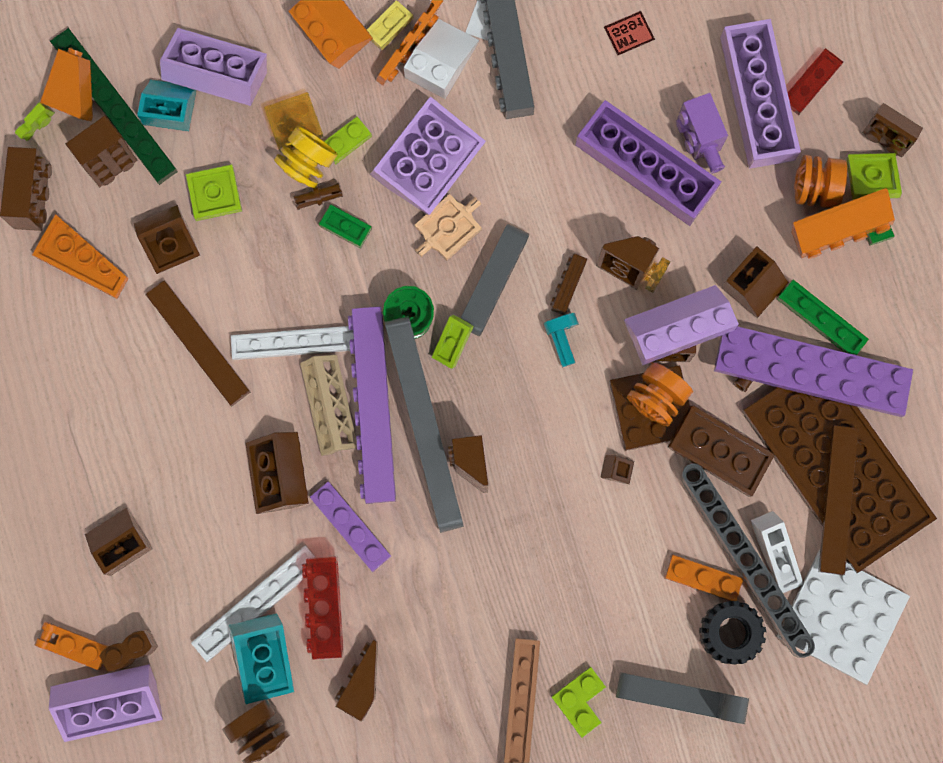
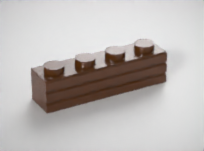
[550,253,587,315]

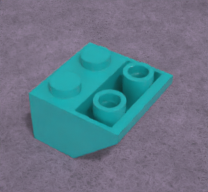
[137,80,197,132]

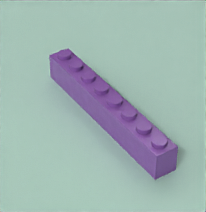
[348,307,396,504]

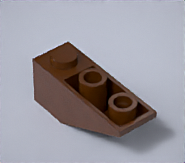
[335,640,378,722]

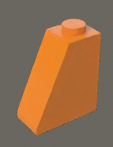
[40,48,93,122]

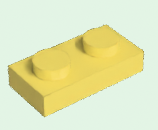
[367,0,414,50]

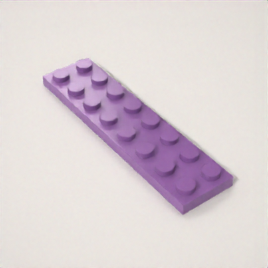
[714,326,913,417]

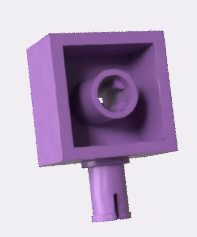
[676,93,728,174]

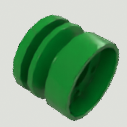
[383,286,434,339]

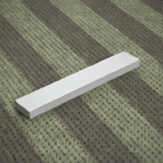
[231,326,354,360]
[191,546,322,662]

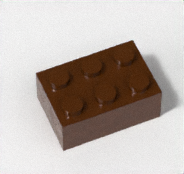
[65,116,138,188]
[0,147,52,231]

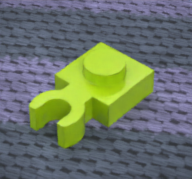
[15,103,55,141]

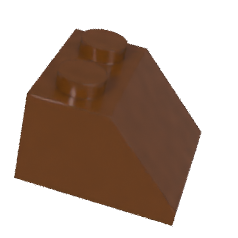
[134,205,200,274]

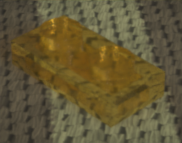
[645,257,670,293]

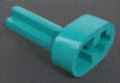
[543,313,579,368]

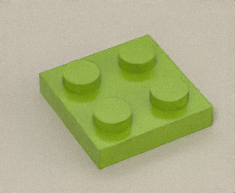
[846,153,902,199]
[186,164,243,221]

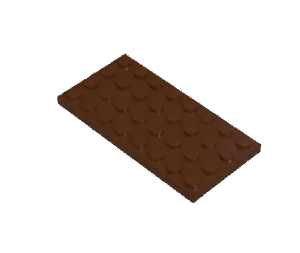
[742,387,937,573]

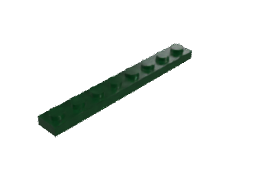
[50,28,178,185]

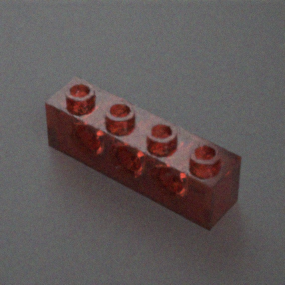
[302,556,344,660]

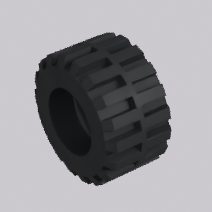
[699,601,766,665]

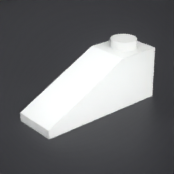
[751,511,803,593]

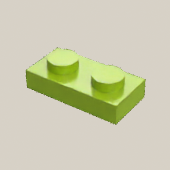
[324,117,372,165]
[431,314,474,369]

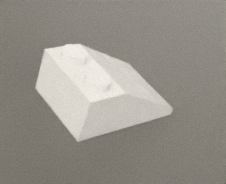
[404,19,479,99]

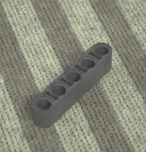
[461,224,530,337]

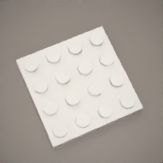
[776,550,910,685]

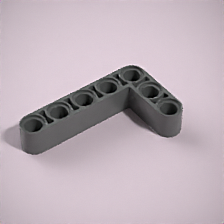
[616,672,749,724]

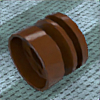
[222,699,290,763]

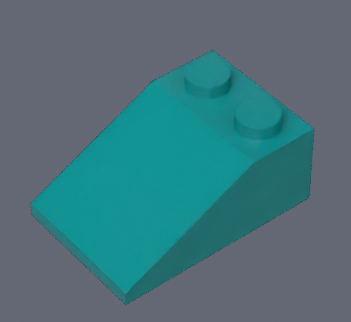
[228,613,294,705]

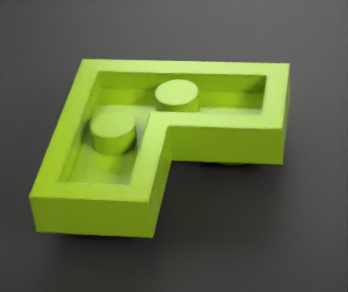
[551,667,606,738]

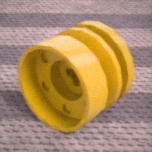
[274,126,338,188]

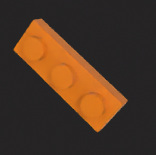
[664,555,743,601]

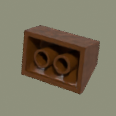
[596,236,659,290]
[246,432,309,514]
[448,435,488,493]

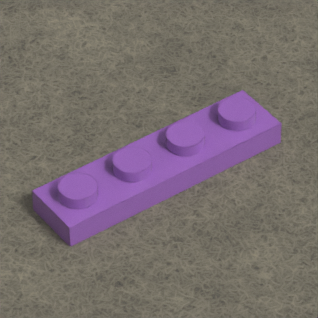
[310,482,391,572]

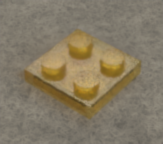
[264,92,324,152]

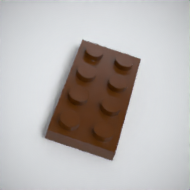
[667,405,775,497]

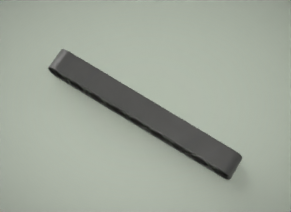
[385,316,464,533]
[681,464,815,658]

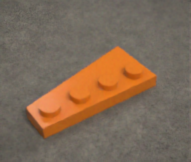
[376,0,443,86]
[32,214,129,299]

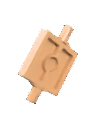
[415,194,482,261]

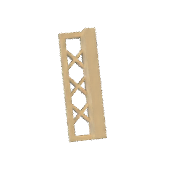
[300,355,357,456]

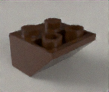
[862,103,923,158]
[721,246,789,318]
[85,508,153,576]

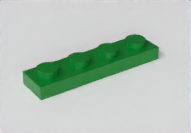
[777,279,869,355]

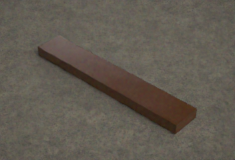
[145,280,251,407]
[818,425,859,576]

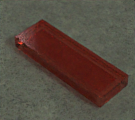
[787,48,844,115]

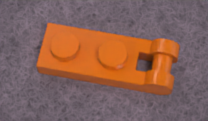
[34,621,108,670]

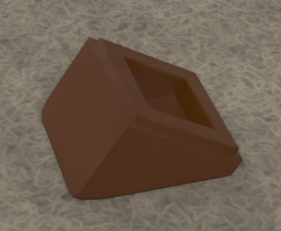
[601,455,635,485]

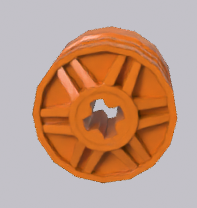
[794,155,847,208]
[627,362,693,427]

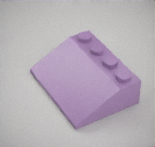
[370,96,486,215]

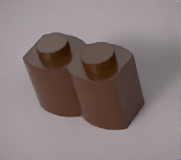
[99,631,158,671]

